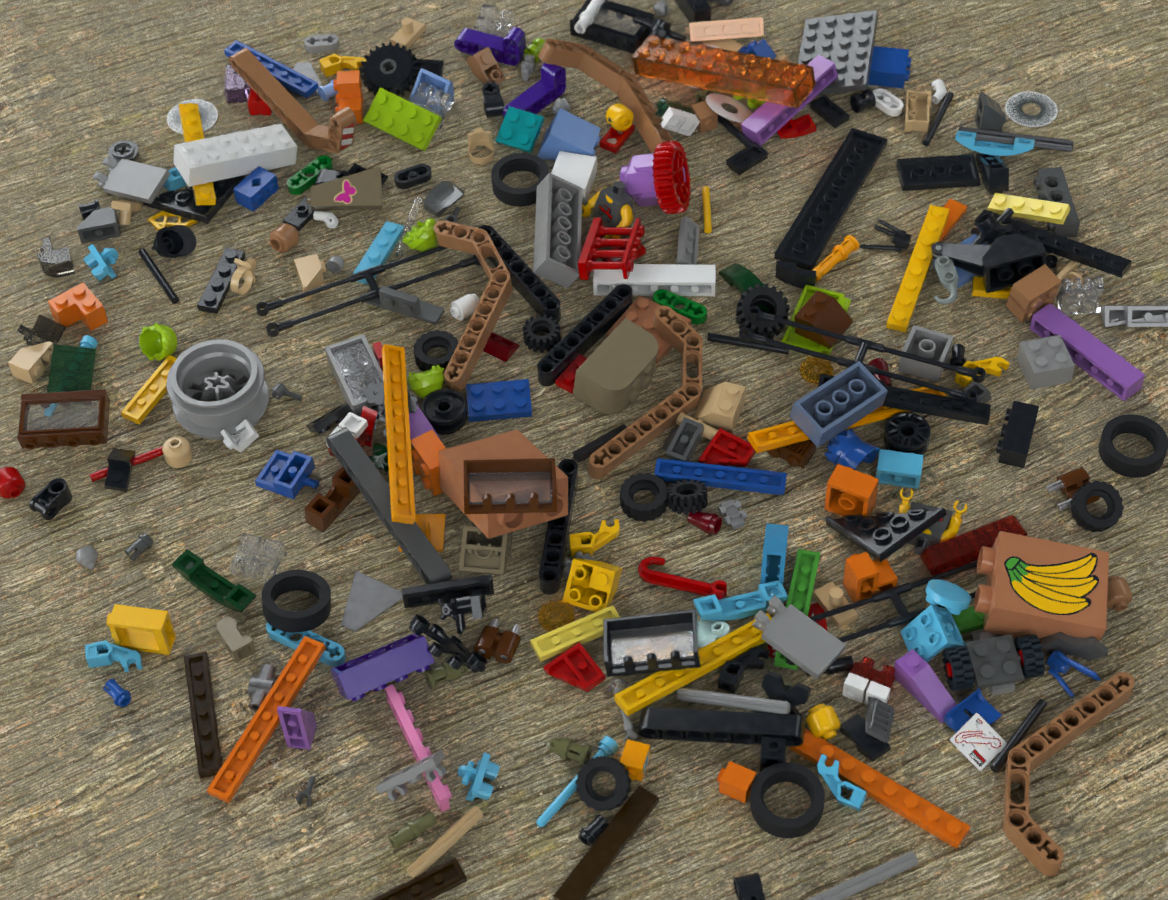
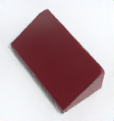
[483,332,520,362]

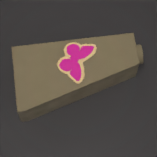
[306,167,382,210]

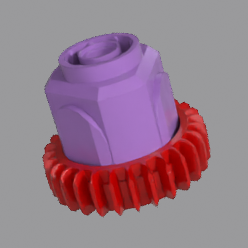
[620,141,692,214]

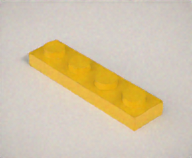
[121,355,177,425]

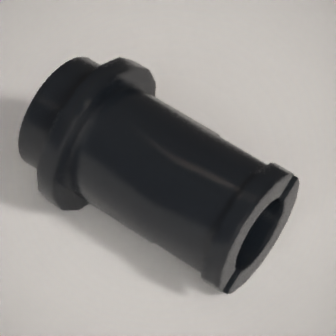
[949,344,966,367]
[578,815,609,846]

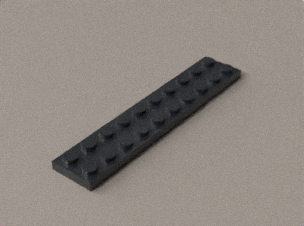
[774,128,888,270]

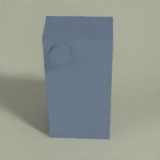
[790,361,888,447]

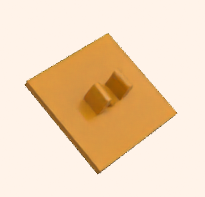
[399,514,446,552]

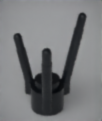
[860,219,912,252]

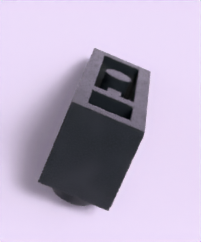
[976,154,1009,194]

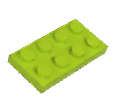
[363,87,442,152]

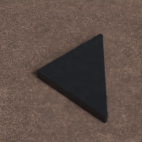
[143,175,245,224]
[825,508,947,562]

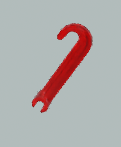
[638,557,727,600]

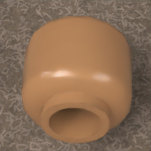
[270,223,299,253]
[1107,576,1133,612]

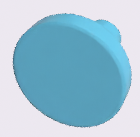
[925,579,972,615]

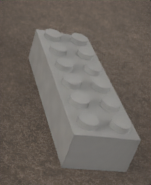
[533,173,582,288]

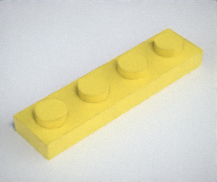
[988,193,1070,225]
[530,605,620,662]

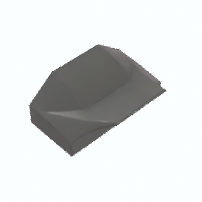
[423,181,464,217]
[662,417,704,462]

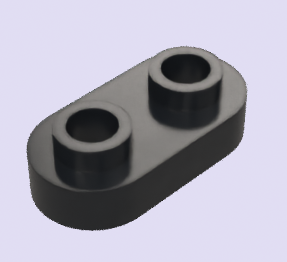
[394,164,432,189]

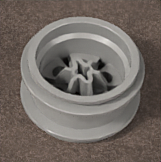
[166,339,269,440]

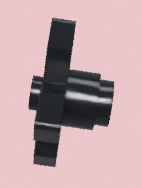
[753,671,811,717]

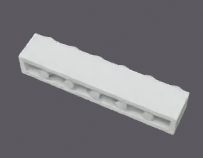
[593,264,715,296]

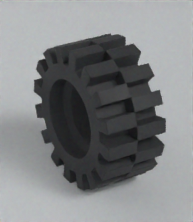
[523,314,561,353]
[667,479,708,515]

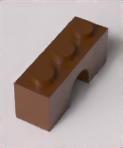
[305,466,360,533]

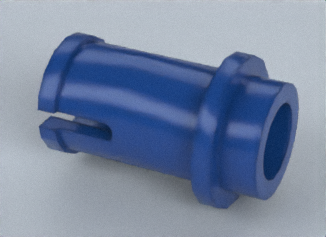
[103,679,131,707]

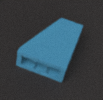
[760,523,789,585]

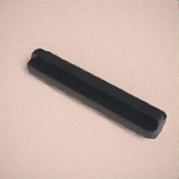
[572,424,627,463]

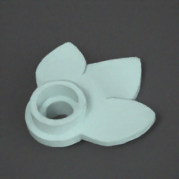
[686,618,730,649]

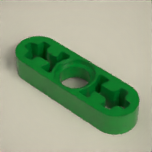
[287,155,333,195]
[653,289,707,325]

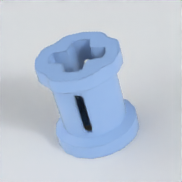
[317,79,338,102]

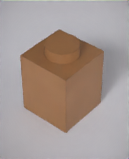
[691,100,718,133]

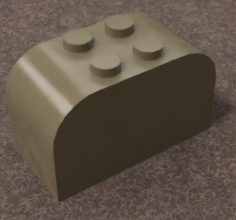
[573,318,658,414]

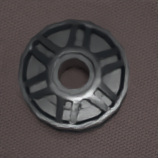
[422,389,467,435]
[884,412,930,455]

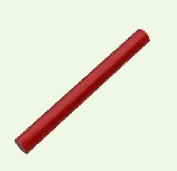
[89,446,163,482]

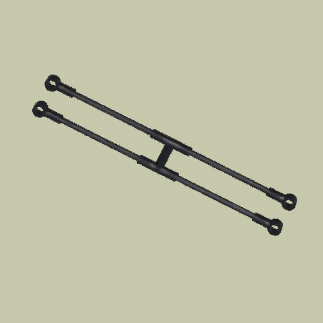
[256,246,486,337]
[739,306,986,405]
[785,561,978,665]

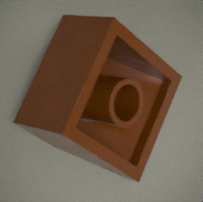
[795,290,853,349]

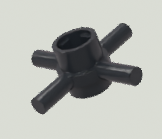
[633,15,686,45]
[971,208,1014,245]

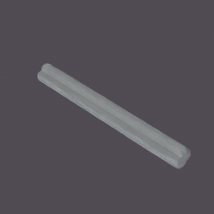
[677,688,790,714]
[807,851,918,900]

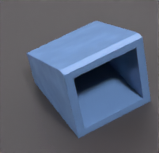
[537,108,601,161]

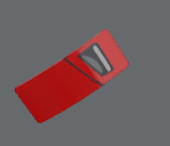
[357,406,378,447]

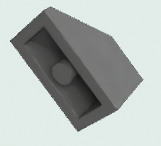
[975,92,1006,132]
[77,207,121,243]

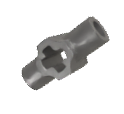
[248,664,276,711]

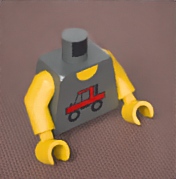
[582,181,633,239]
[898,488,968,555]

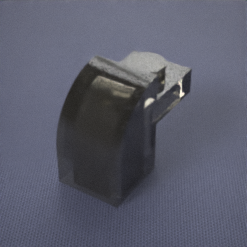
[37,237,75,277]
[17,315,66,346]

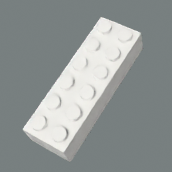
[173,124,297,187]

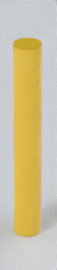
[702,186,712,234]

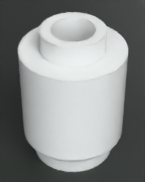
[450,293,480,320]

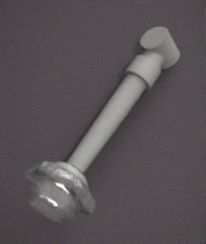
[607,678,638,741]

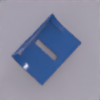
[943,688,1001,733]

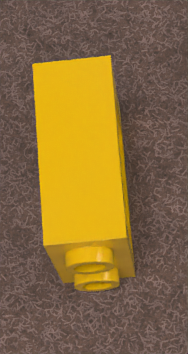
[106,604,176,655]

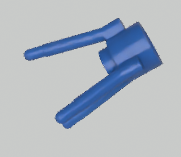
[1047,650,1101,698]

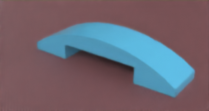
[955,130,1035,156]
[693,580,788,621]

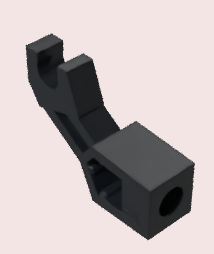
[718,647,770,694]

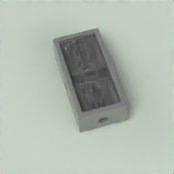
[325,334,385,415]

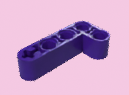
[454,27,526,66]
[503,63,566,118]

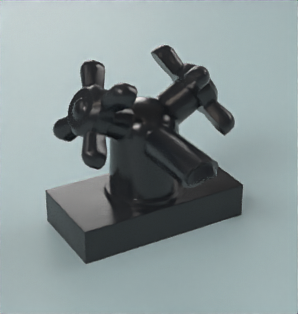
[438,588,487,635]

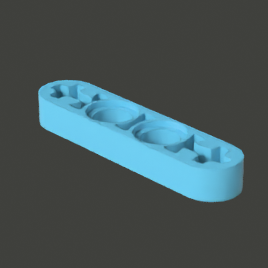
[266,622,346,667]

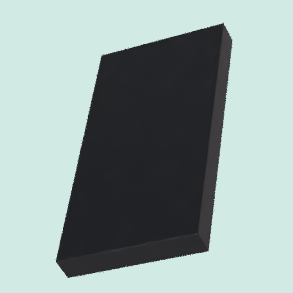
[896,154,980,191]

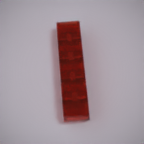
[920,515,1028,576]

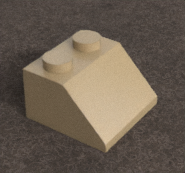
[693,381,746,434]

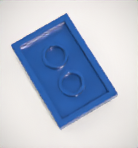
[466,379,532,422]

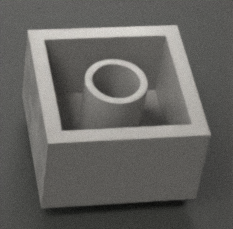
[898,325,954,383]
[1017,335,1075,390]

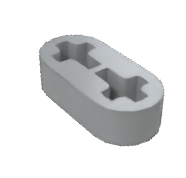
[304,34,339,53]

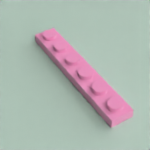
[384,684,452,812]

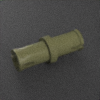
[388,810,437,849]

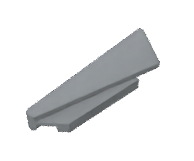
[1100,305,1168,327]

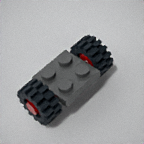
[943,634,1045,691]

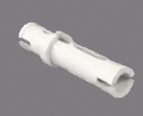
[574,0,605,34]

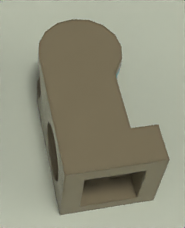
[217,617,256,663]

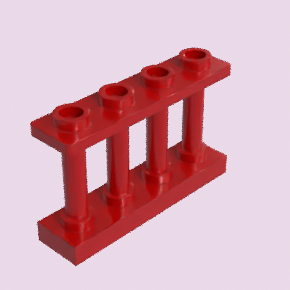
[577,218,645,280]

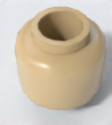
[162,436,193,468]

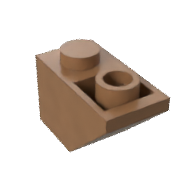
[466,47,506,85]

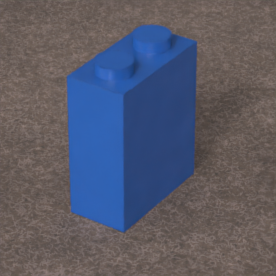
[868,46,912,89]

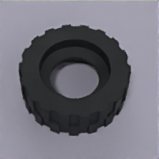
[414,330,459,374]
[620,473,668,522]
[1070,481,1124,532]
[576,756,632,811]

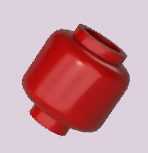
[0,467,25,499]

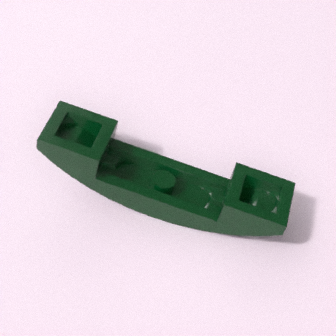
[719,263,774,315]
[172,549,256,613]

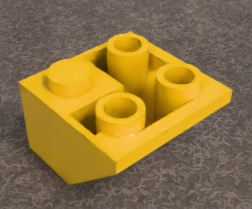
[562,558,623,612]

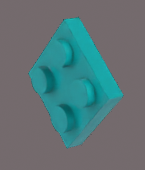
[495,106,545,154]

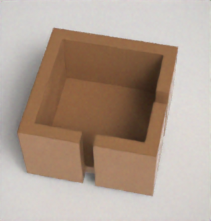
[1005,264,1061,323]

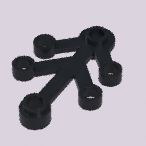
[409,614,488,673]

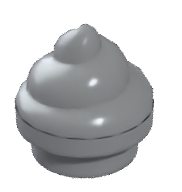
[552,97,572,114]
[75,545,98,569]

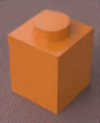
[717,761,756,803]

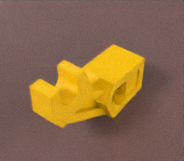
[319,53,366,77]
[955,357,1010,388]
[569,519,620,557]

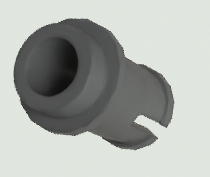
[124,533,154,561]

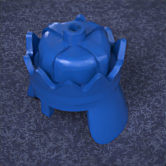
[824,428,880,470]

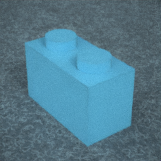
[876,449,924,489]

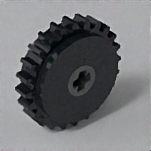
[360,42,419,96]

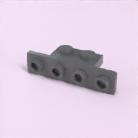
[365,286,444,325]

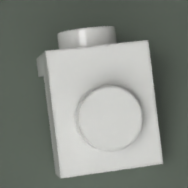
[221,419,259,453]

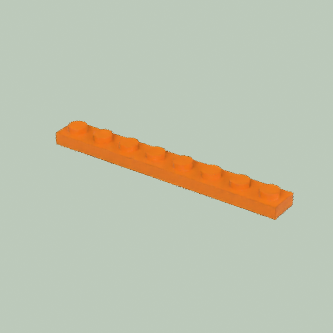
[207,636,326,803]
[790,728,971,849]

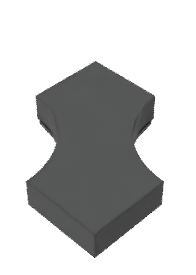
[1041,632,1108,662]

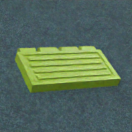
[782,284,851,355]

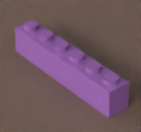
[741,55,838,146]
[1030,303,1145,401]

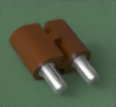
[1046,467,1100,511]
[474,618,521,664]

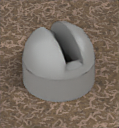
[653,0,669,16]
[326,256,344,273]

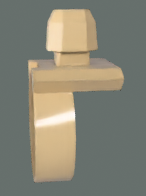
[467,127,495,165]
[230,258,257,295]

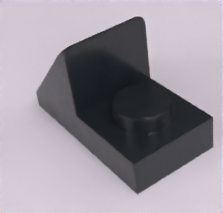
[104,448,136,492]

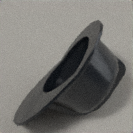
[152,225,197,258]

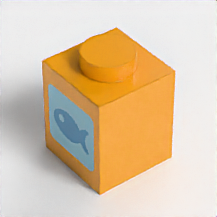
[619,739,650,781]

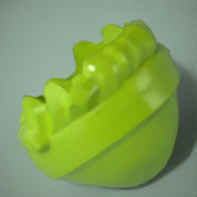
[402,218,438,252]
[139,323,177,361]
[407,365,444,399]

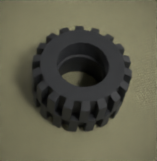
[735,284,789,339]

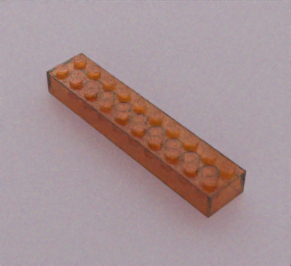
[631,35,816,108]

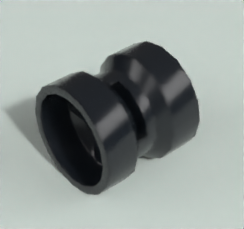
[850,89,876,113]

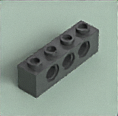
[1034,167,1080,238]

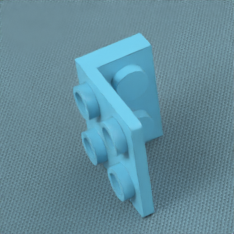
[901,605,965,663]

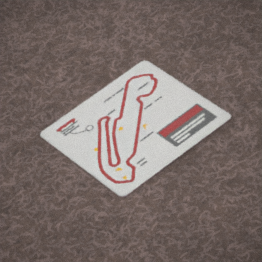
[950,713,1007,771]

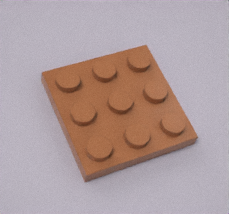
[606,295,691,364]

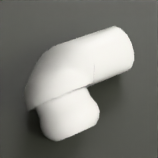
[931,79,947,104]
[313,210,338,228]

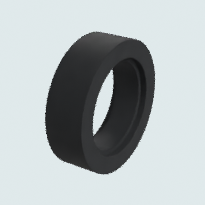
[491,153,549,207]
[1099,414,1168,478]
[262,570,331,633]
[750,762,825,838]

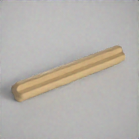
[407,806,483,879]

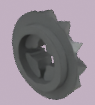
[108,140,139,162]

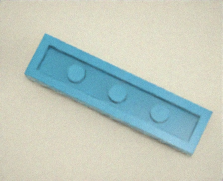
[353,221,405,284]

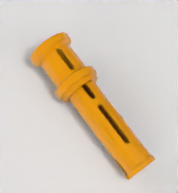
[812,235,859,282]

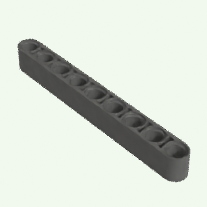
[326,427,452,584]

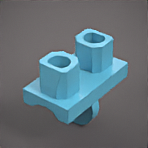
[83,244,118,281]
[457,752,500,801]

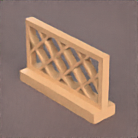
[685,17,764,42]

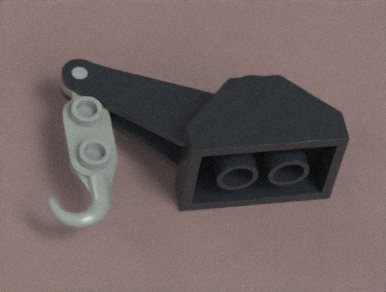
[931,233,1046,305]

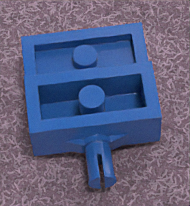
[255,449,319,499]

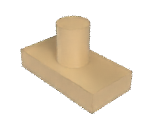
[390,18,426,49]
[111,200,142,225]
[813,582,858,629]

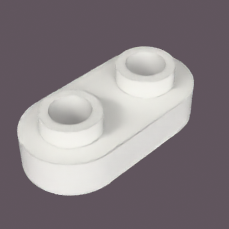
[872,88,904,117]

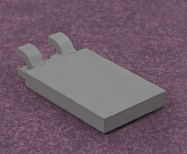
[92,157,170,204]
[752,595,846,680]

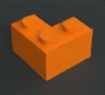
[333,70,364,124]
[48,282,108,331]
[843,552,898,602]

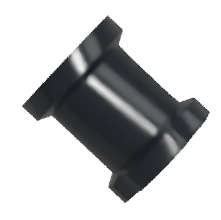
[78,199,101,220]

